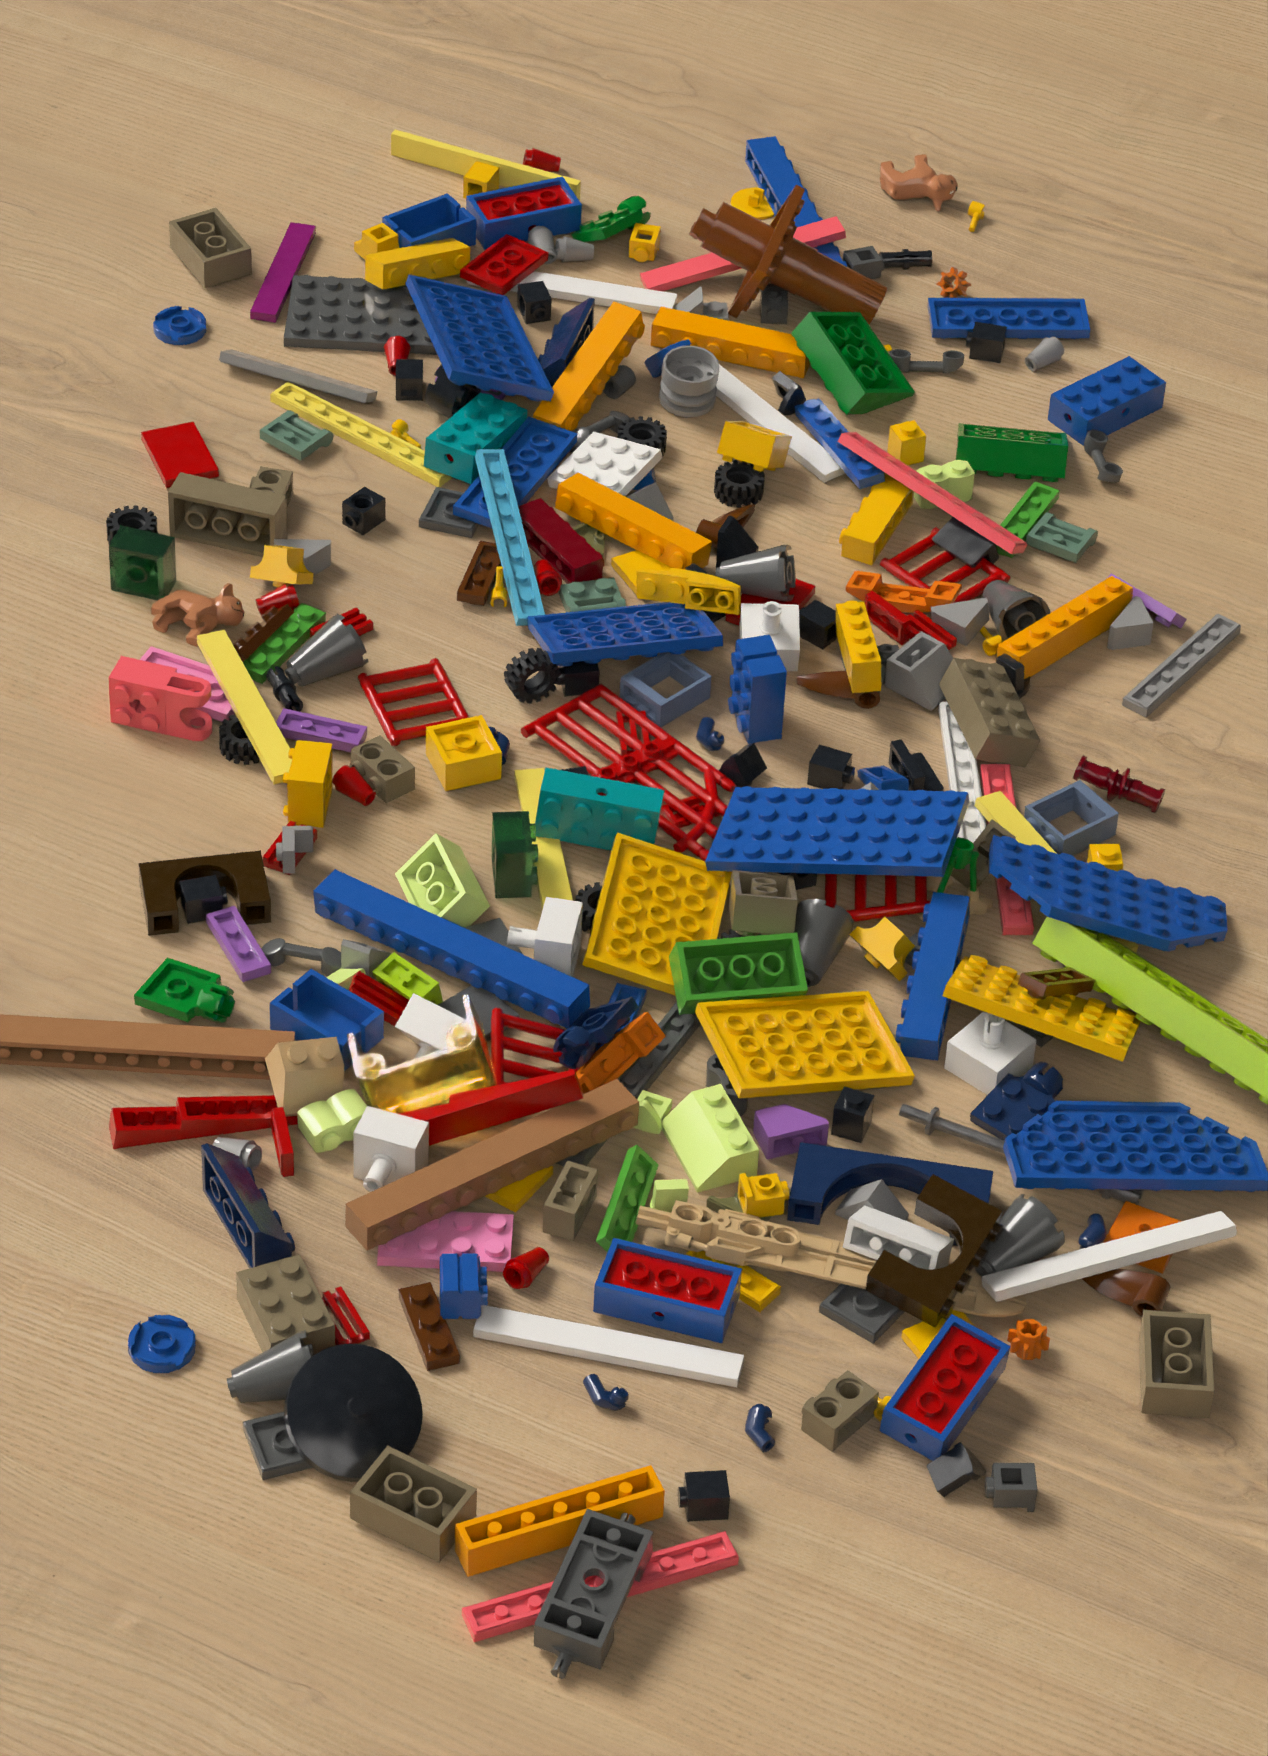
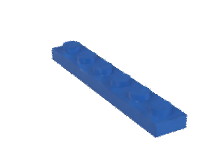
[795,398,885,489]

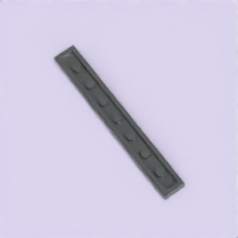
[556,1002,701,1167]

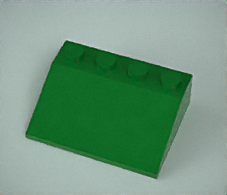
[791,311,915,415]
[956,423,1068,482]

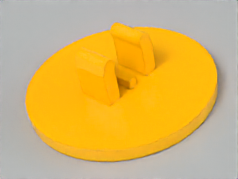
[731,187,774,220]

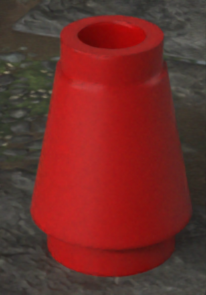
[523,148,561,172]
[384,336,411,376]
[534,559,562,596]
[255,584,300,616]
[332,765,376,806]
[503,1247,549,1289]

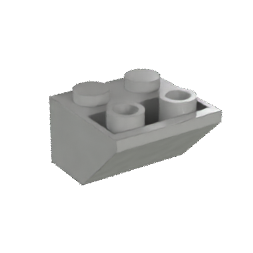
[884,631,953,711]

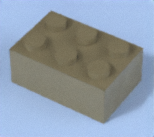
[169,208,252,288]
[729,870,798,936]
[236,1254,335,1354]
[1139,1310,1214,1418]
[350,1446,477,1563]

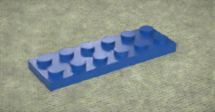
[927,298,1090,339]
[453,416,577,529]

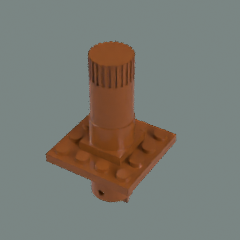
[689,185,887,325]

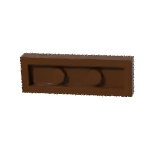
[457,540,501,606]
[233,604,294,662]
[1018,967,1095,1000]
[399,1282,460,1371]

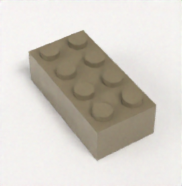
[168,472,287,557]
[939,658,1041,767]

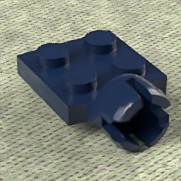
[553,997,638,1069]
[970,1062,1063,1141]

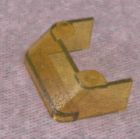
[347,994,497,1114]

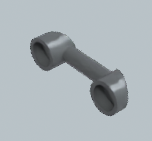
[889,349,964,373]
[570,411,630,453]
[1084,429,1123,483]
[261,938,341,976]

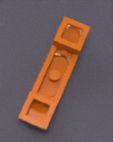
[845,571,962,613]
[576,1012,666,1094]

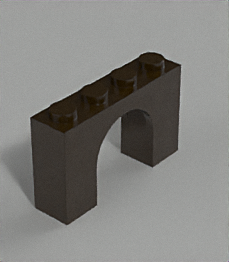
[139,850,271,936]
[865,1174,1004,1328]

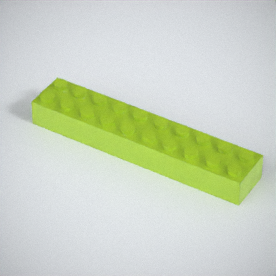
[1032,917,1268,1105]

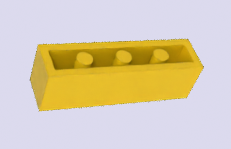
[365,238,470,289]
[839,472,914,565]
[836,601,881,693]

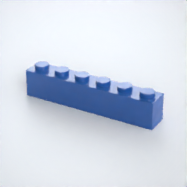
[895,892,970,1061]

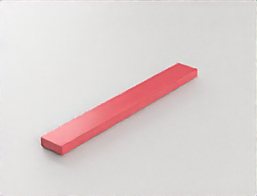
[640,216,846,292]
[837,432,1028,554]
[980,764,1034,935]
[462,1531,739,1642]

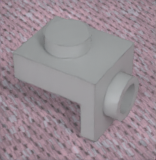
[276,826,313,873]

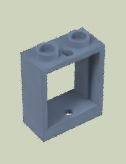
[620,652,711,727]
[1024,780,1119,856]

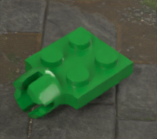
[571,196,651,242]
[134,957,235,1023]

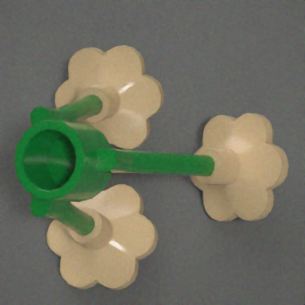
[915,837,993,920]

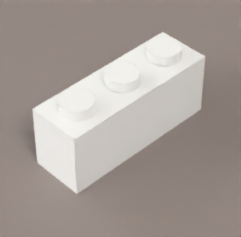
[843,1205,954,1270]

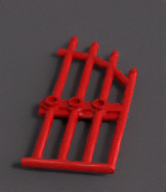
[521,683,737,861]

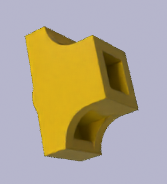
[354,223,399,259]
[250,545,314,587]
[850,917,915,982]

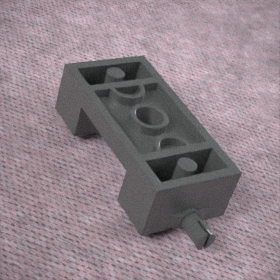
[534,1509,653,1679]

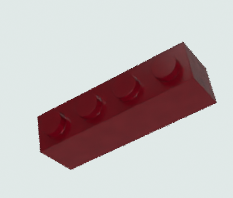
[518,498,604,584]

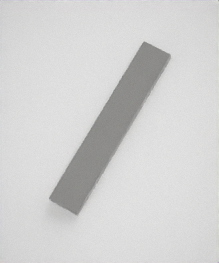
[219,349,378,403]
[1122,614,1241,718]

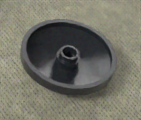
[284,1344,423,1482]

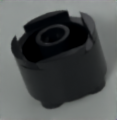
[425,364,481,418]

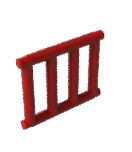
[880,527,1011,603]
[358,658,470,747]
[825,874,930,922]
[491,1008,581,1108]

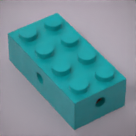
[424,392,528,484]
[533,767,665,850]

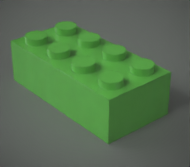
[669,932,808,1015]

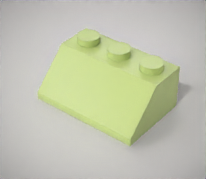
[395,833,490,928]
[661,1084,759,1193]

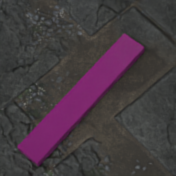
[250,222,316,323]

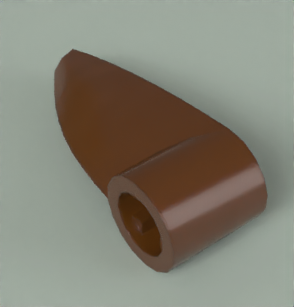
[696,504,755,549]
[797,671,880,709]
[1082,1269,1171,1317]

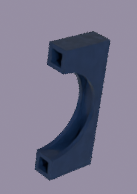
[787,1142,993,1246]

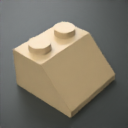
[265,1037,344,1117]

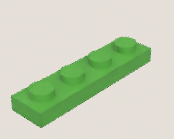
[995,481,1060,558]
[243,603,326,684]
[596,1145,659,1252]

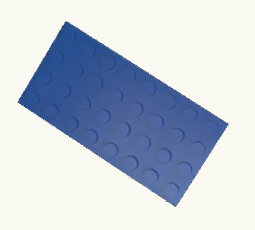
[405,275,554,402]
[705,786,970,877]

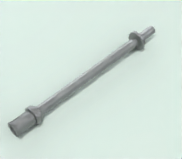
[899,1104,1144,1205]

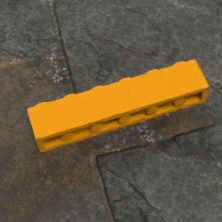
[533,301,645,431]
[651,306,810,378]
[555,473,712,570]
[997,576,1133,680]
[455,1465,665,1577]

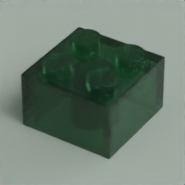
[109,525,177,601]
[491,811,538,898]

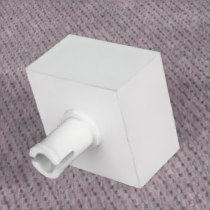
[739,601,800,671]
[507,897,583,977]
[395,993,485,1081]
[944,1012,1036,1095]
[353,1106,429,1192]

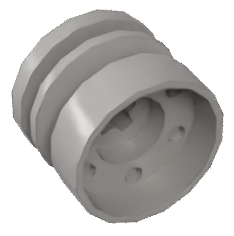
[659,346,720,418]

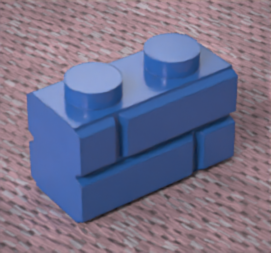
[440,1253,488,1319]

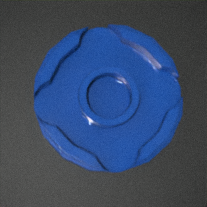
[153,306,206,345]
[128,1315,196,1373]

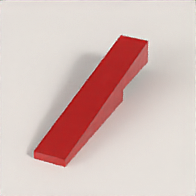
[398,1069,583,1146]
[109,1095,298,1149]

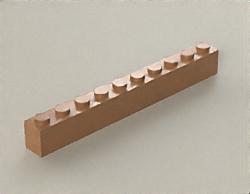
[0,1014,295,1080]
[345,1079,639,1251]

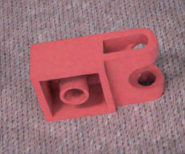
[108,656,213,741]

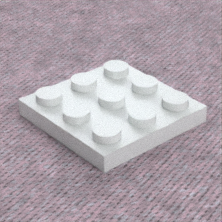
[547,432,662,496]

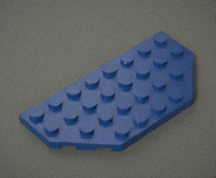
[989,835,1228,952]
[1003,1101,1268,1192]

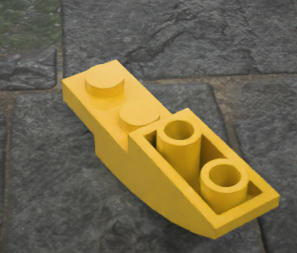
[636,568,741,615]

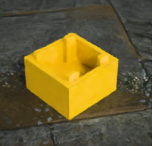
[717,421,792,472]
[426,715,502,791]
[283,740,333,828]

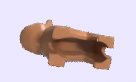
[880,154,958,211]
[151,583,245,647]

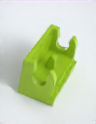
[372,952,443,1005]

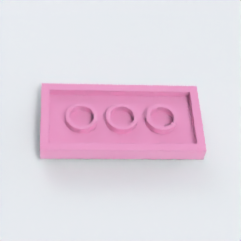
[140,646,254,722]
[377,1211,514,1272]

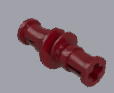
[1073,755,1165,813]

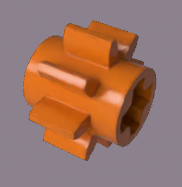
[936,267,971,298]
[1007,1319,1050,1360]

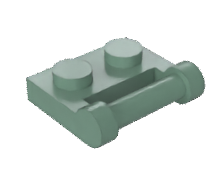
[260,410,334,461]
[1026,512,1098,563]
[559,577,626,612]

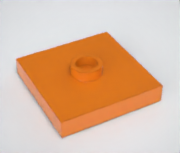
[1103,1201,1182,1274]

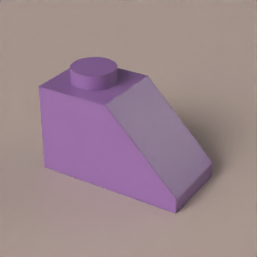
[753,1104,829,1160]

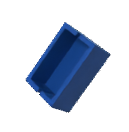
[382,193,476,248]
[728,635,787,744]
[270,969,384,1071]

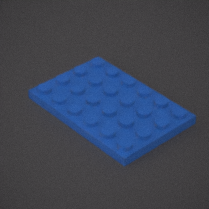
[527,602,723,667]

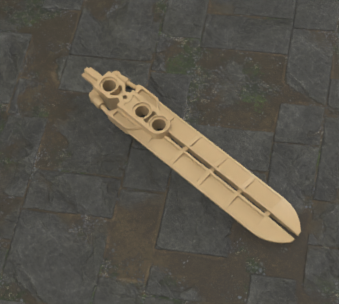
[636,1200,1026,1317]

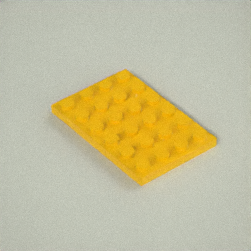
[582,832,732,996]
[942,955,1140,1062]
[695,991,915,1099]

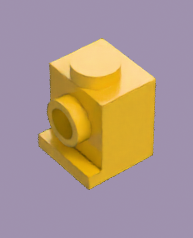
[629,223,661,262]
[738,1173,789,1218]

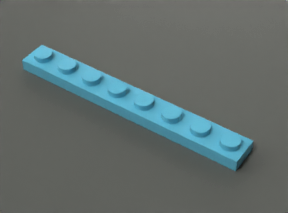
[475,449,545,626]

